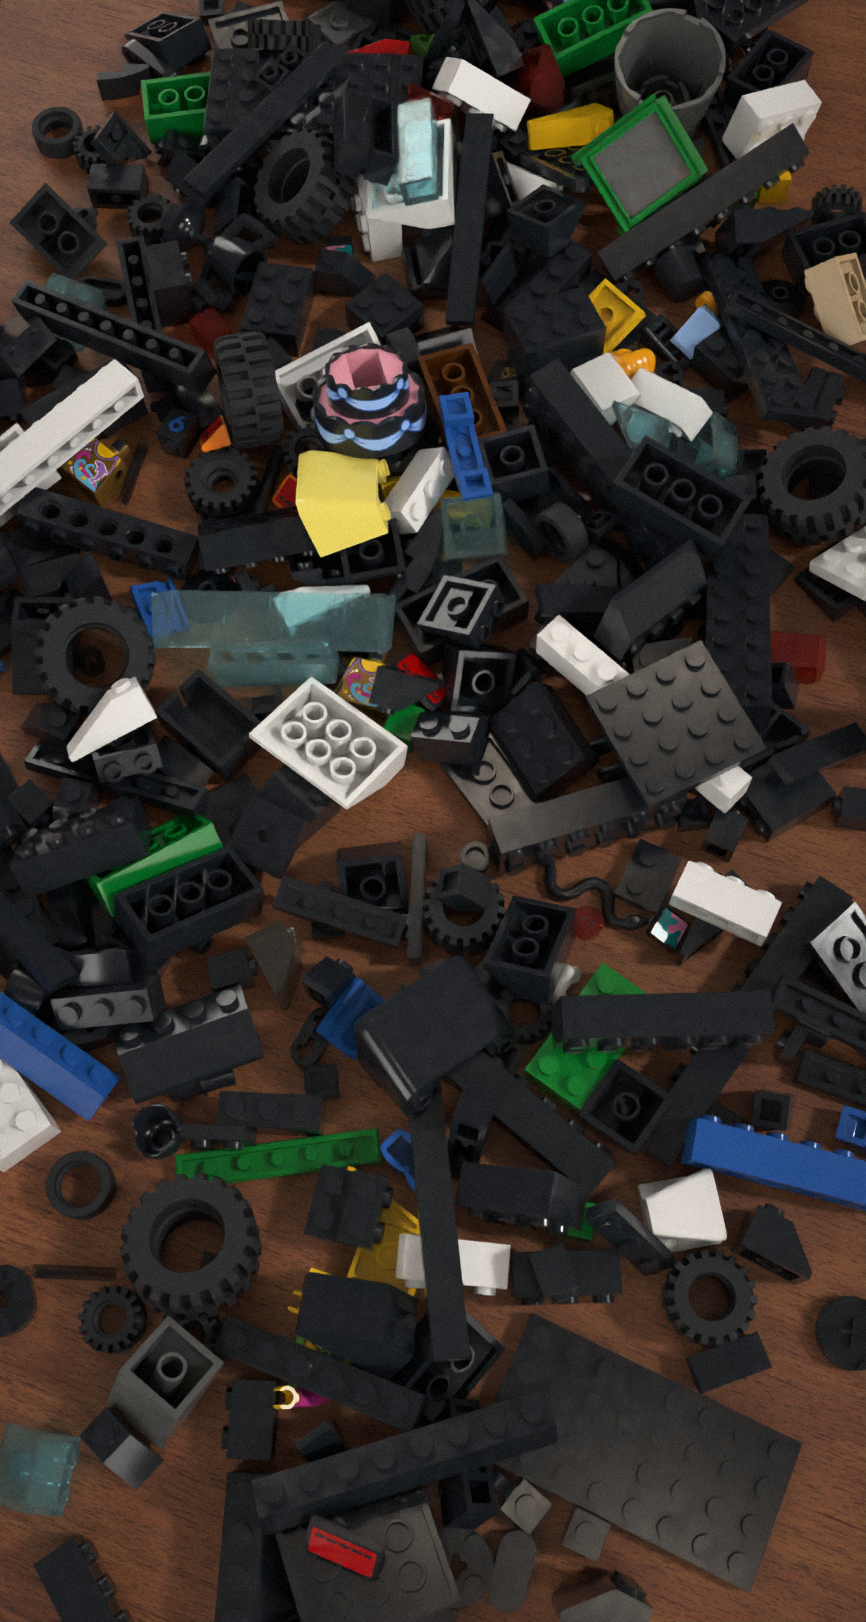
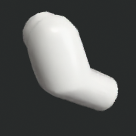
[551,964,581,1005]

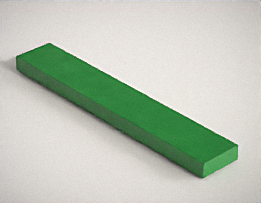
[175,1128,382,1185]

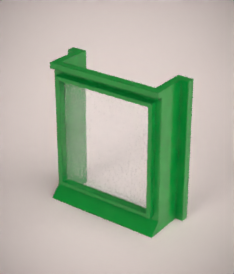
[571,94,709,237]

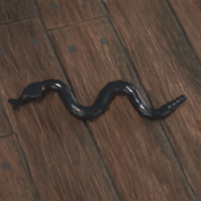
[544,862,656,931]

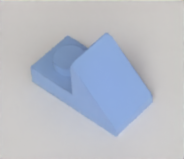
[670,305,724,360]

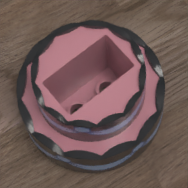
[312,343,428,458]

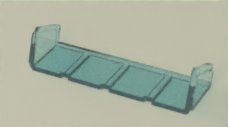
[151,590,395,654]

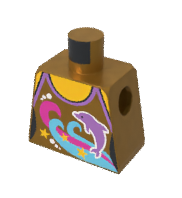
[59,438,130,507]
[334,647,391,722]

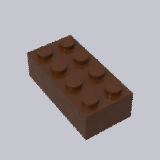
[417,343,507,452]

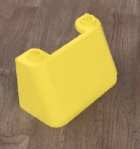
[296,450,391,558]

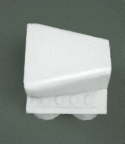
[638,1168,727,1252]

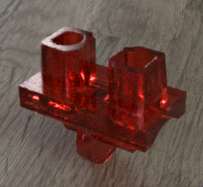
[402,83,455,123]

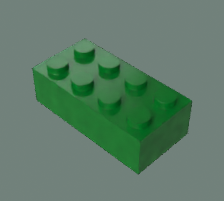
[533,0,653,80]
[141,72,211,144]
[523,962,647,1118]

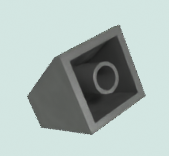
[106,1315,224,1450]

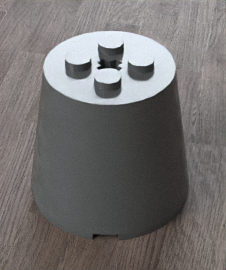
[614,8,726,147]

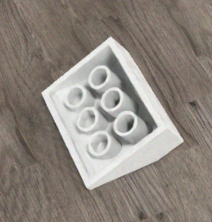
[366,118,457,229]
[275,322,382,450]
[249,676,408,810]

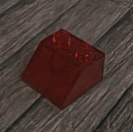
[514,44,565,117]

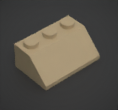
[804,253,866,347]

